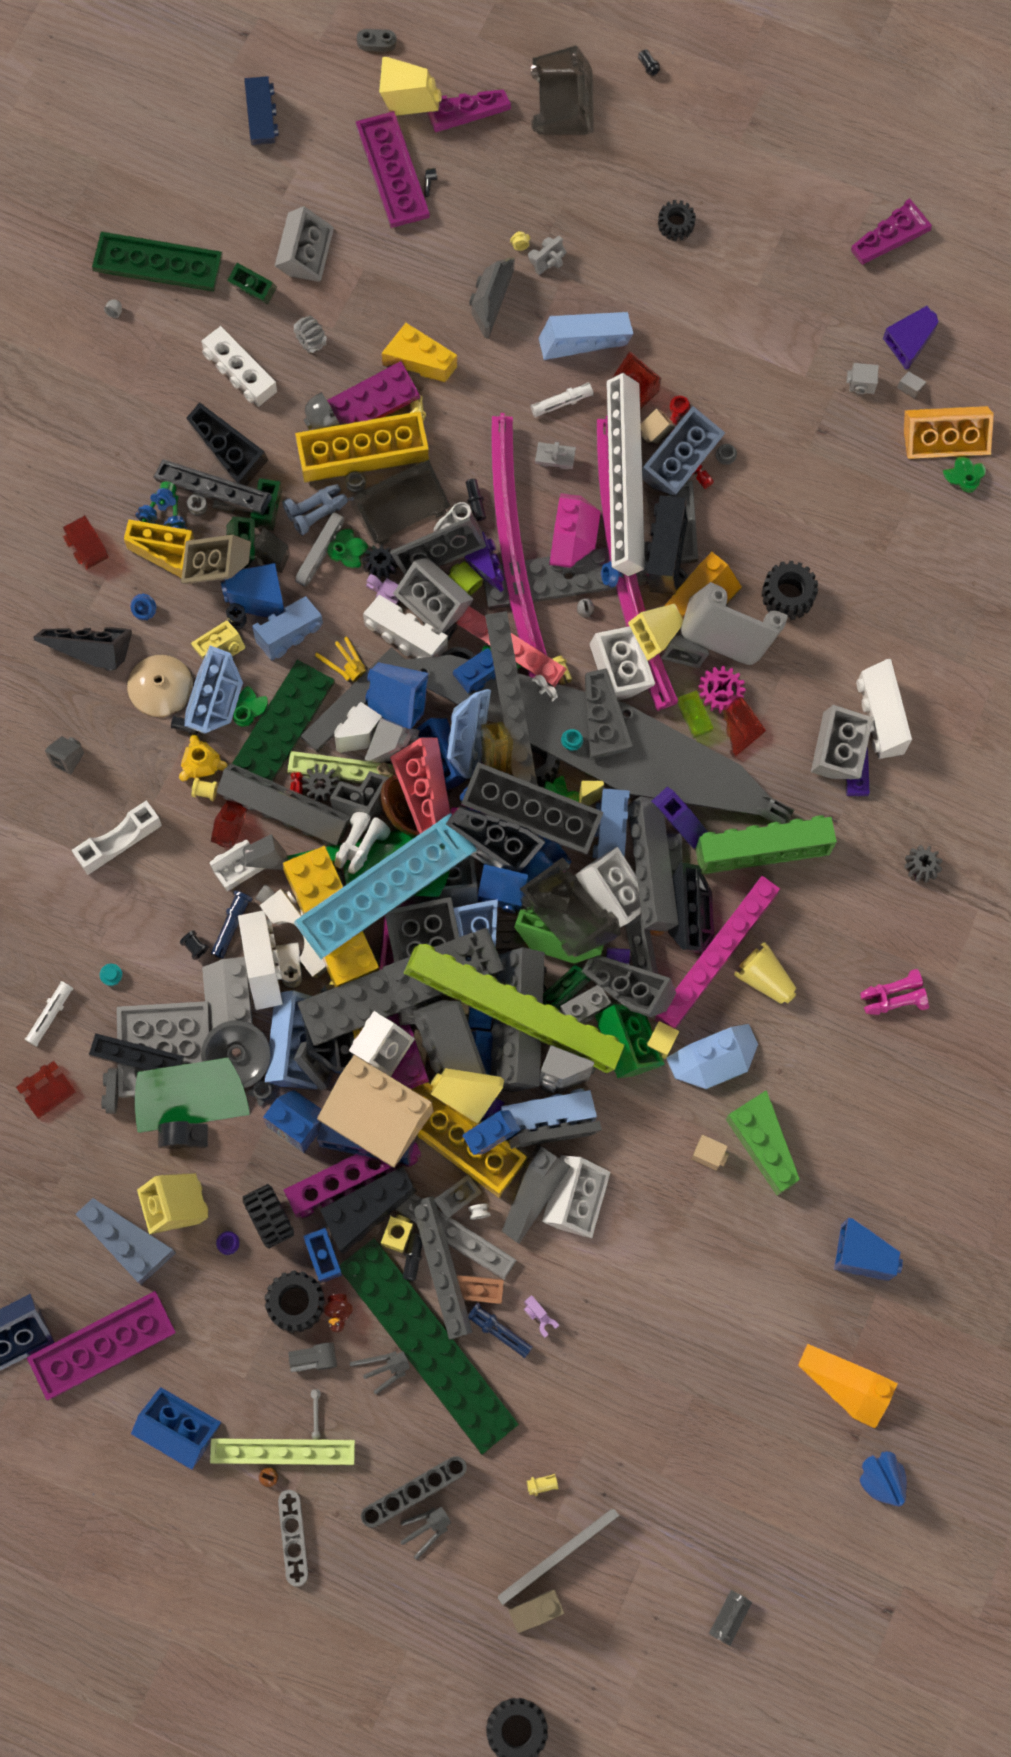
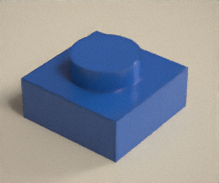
[468,1006,492,1031]

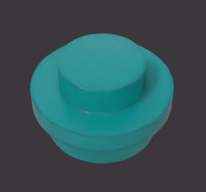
[561,729,583,751]
[99,963,123,986]

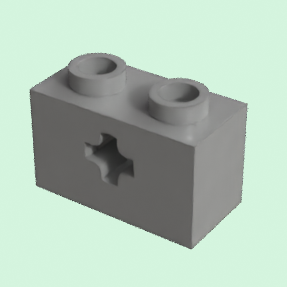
[560,985,611,1024]

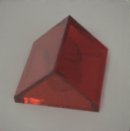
[611,351,661,410]

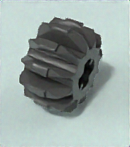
[302,764,340,801]
[904,845,943,883]

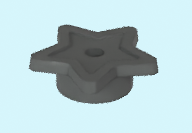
[247,1079,277,1106]

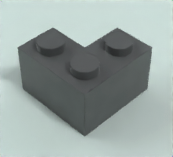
[330,771,389,824]

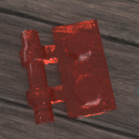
[16,1060,77,1119]

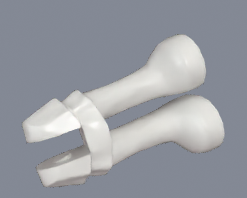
[335,812,390,874]

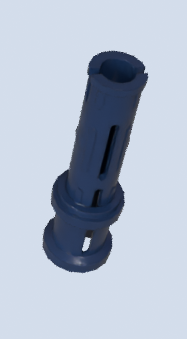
[210,891,253,959]
[468,1302,533,1359]

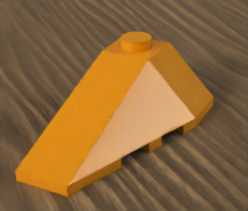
[665,552,742,620]
[798,1344,898,1429]

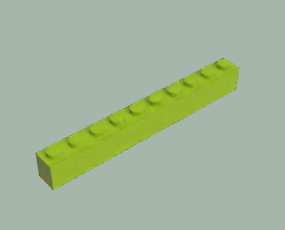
[404,944,624,1073]

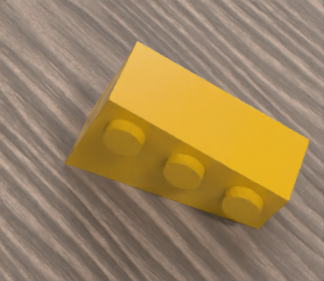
[382,323,457,382]
[124,519,194,578]

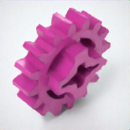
[698,666,746,714]

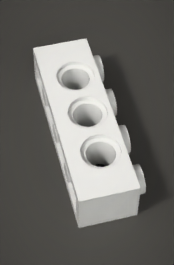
[202,326,277,407]

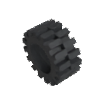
[658,200,696,241]

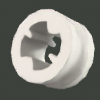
[468,1204,490,1220]

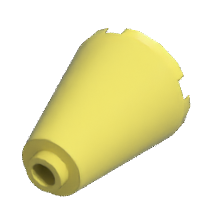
[734,942,796,1004]

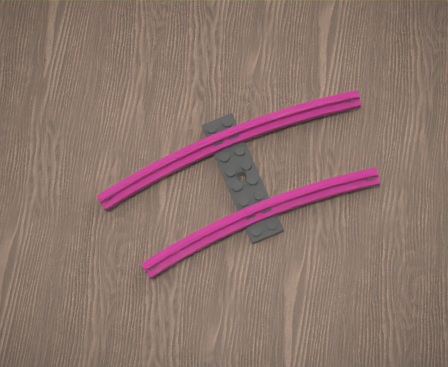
[482,413,678,711]

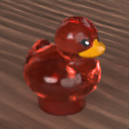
[324,1294,353,1333]

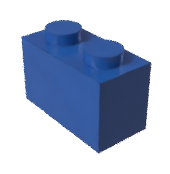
[463,1110,521,1155]
[303,1228,342,1284]

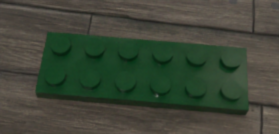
[92,231,223,292]
[232,660,335,782]

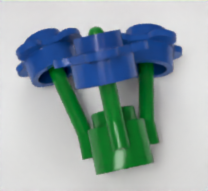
[135,481,188,530]

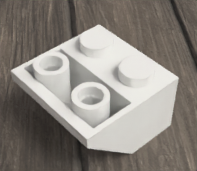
[334,702,382,753]

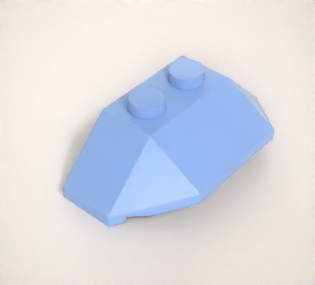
[185,645,243,734]
[447,689,491,778]
[666,1024,758,1089]

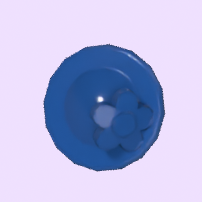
[601,561,622,588]
[130,594,156,620]

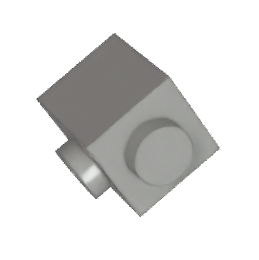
[846,363,879,394]

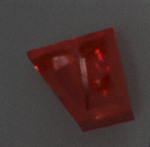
[723,696,766,757]

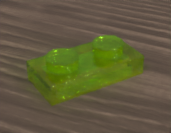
[677,690,714,739]

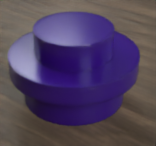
[216,1231,240,1255]

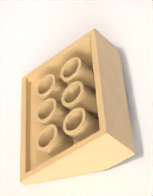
[317,1055,433,1168]

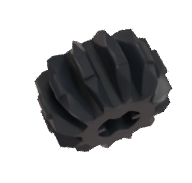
[362,544,398,580]

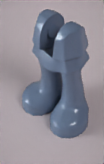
[282,484,348,535]

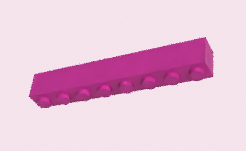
[655,876,780,1029]

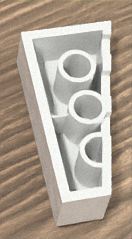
[363,595,448,659]
[238,911,283,1010]

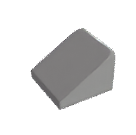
[897,371,926,399]

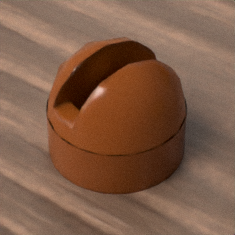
[259,1467,278,1487]

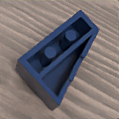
[244,76,279,145]

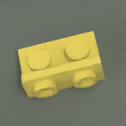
[191,620,245,660]

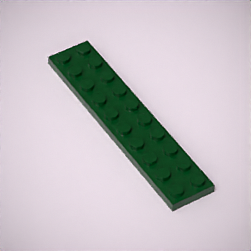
[339,1238,519,1455]

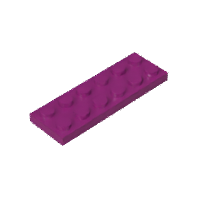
[355,111,430,228]
[27,1291,177,1401]

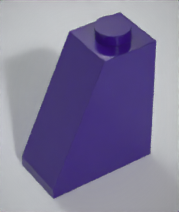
[883,306,939,370]

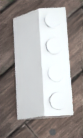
[856,659,912,759]

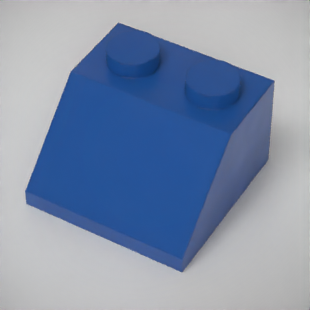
[478,864,528,913]

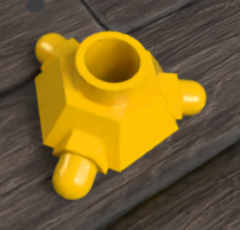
[179,735,228,782]

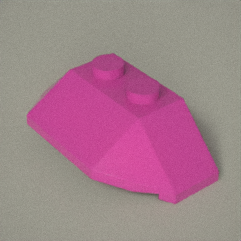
[549,493,601,568]

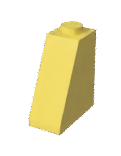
[628,604,683,661]
[431,1068,505,1123]

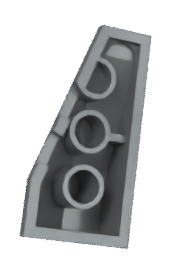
[582,955,676,1017]
[502,1144,571,1244]

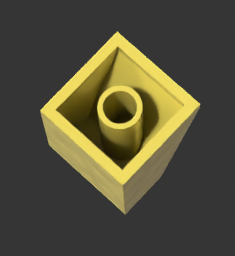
[379,57,442,116]
[137,1173,208,1235]

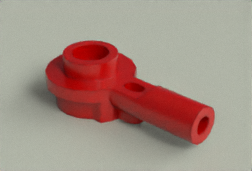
[668,395,690,435]

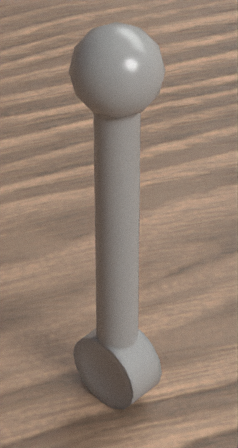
[311,1389,321,1440]

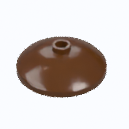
[381,775,420,837]

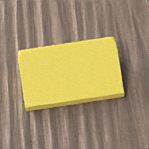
[579,781,604,806]

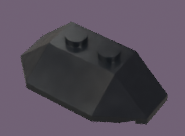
[668,862,714,953]
[304,985,356,1073]

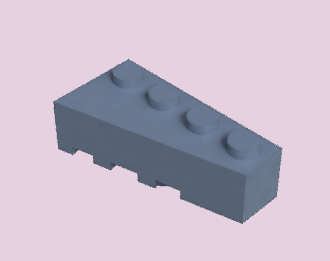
[76,1198,176,1285]

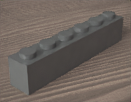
[217,764,351,845]
[628,797,678,932]

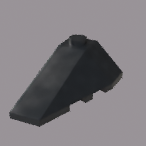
[33,627,132,671]
[446,806,545,873]

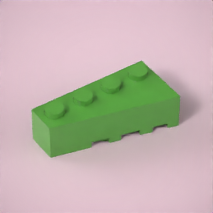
[726,1090,800,1196]

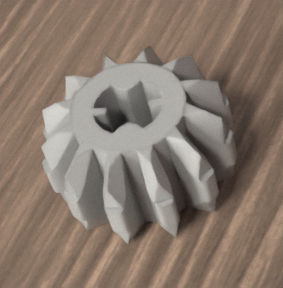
[294,316,327,353]

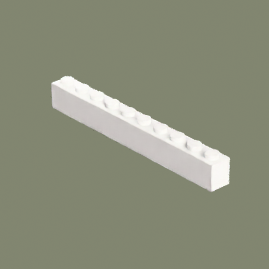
[607,373,645,576]

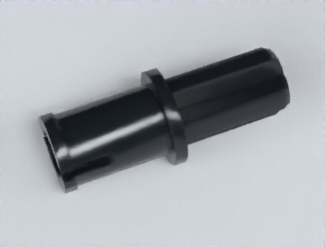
[465,478,487,522]
[403,1233,423,1281]

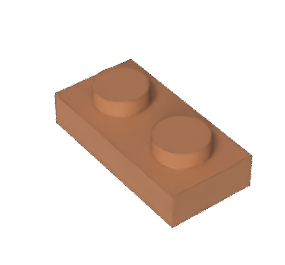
[457,1275,504,1304]

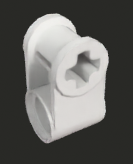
[433,502,471,532]
[276,942,302,988]

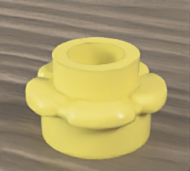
[510,232,530,251]

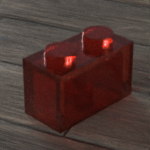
[62,515,109,570]

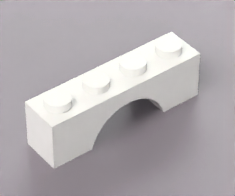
[71,800,162,875]
[260,889,327,978]

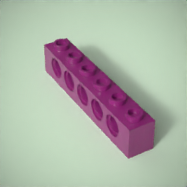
[283,1142,421,1219]

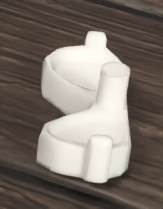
[532,675,558,701]

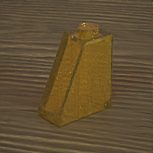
[481,722,513,775]

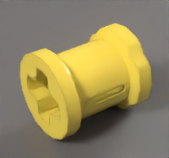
[191,778,218,801]

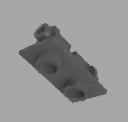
[709,1590,752,1646]

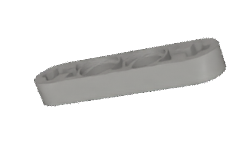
[295,513,344,587]
[278,1490,308,1586]

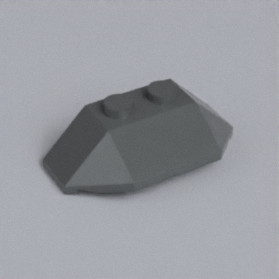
[469,257,515,339]

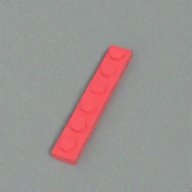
[457,606,567,687]

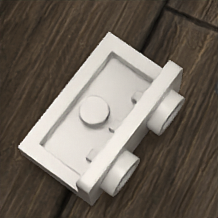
[210,840,265,892]

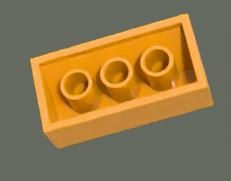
[904,406,994,459]

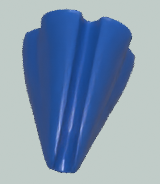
[520,837,572,884]
[859,1452,907,1507]

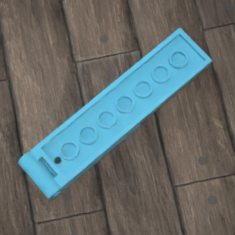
[294,813,477,959]

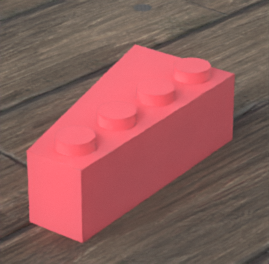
[390,738,450,834]

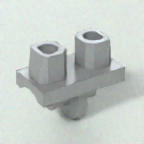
[528,236,566,275]
[535,442,576,470]

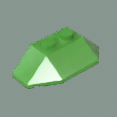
[515,909,606,963]

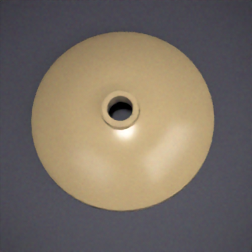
[127,655,193,717]

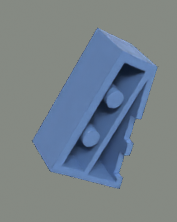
[252,596,323,661]
[592,789,630,860]

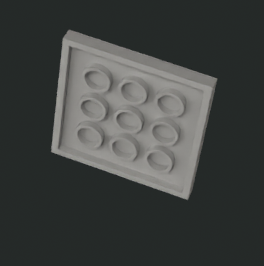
[117,1001,209,1098]

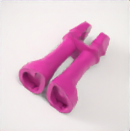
[860,969,929,1015]

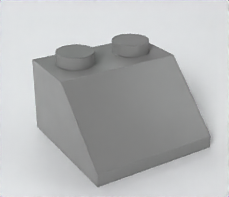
[365,718,420,763]

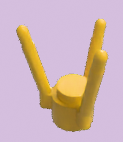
[315,637,366,682]

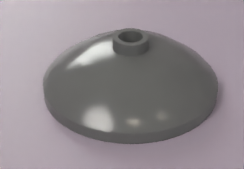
[201,1020,270,1088]

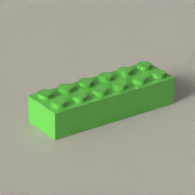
[695,815,837,874]

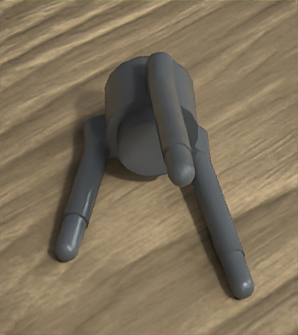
[349,1351,410,1395]
[400,1507,451,1559]

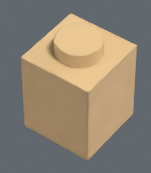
[640,409,676,444]
[691,1135,729,1170]

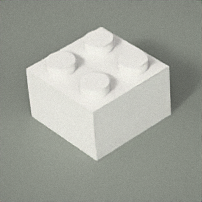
[349,1012,415,1077]

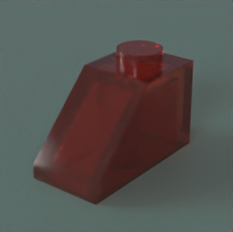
[211,800,248,848]

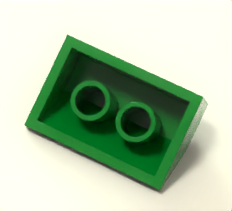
[595,1004,665,1078]

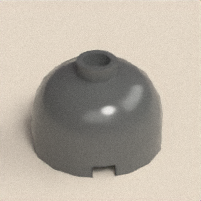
[303,392,340,431]

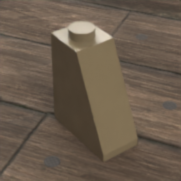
[508,1590,565,1633]

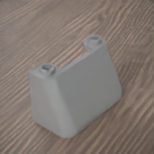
[681,582,788,665]

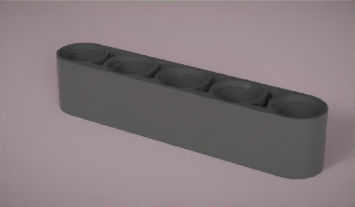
[361,1456,467,1528]

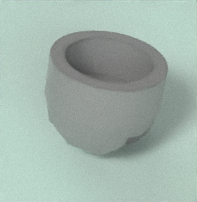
[104,299,122,318]
[577,599,594,617]
[255,884,274,903]

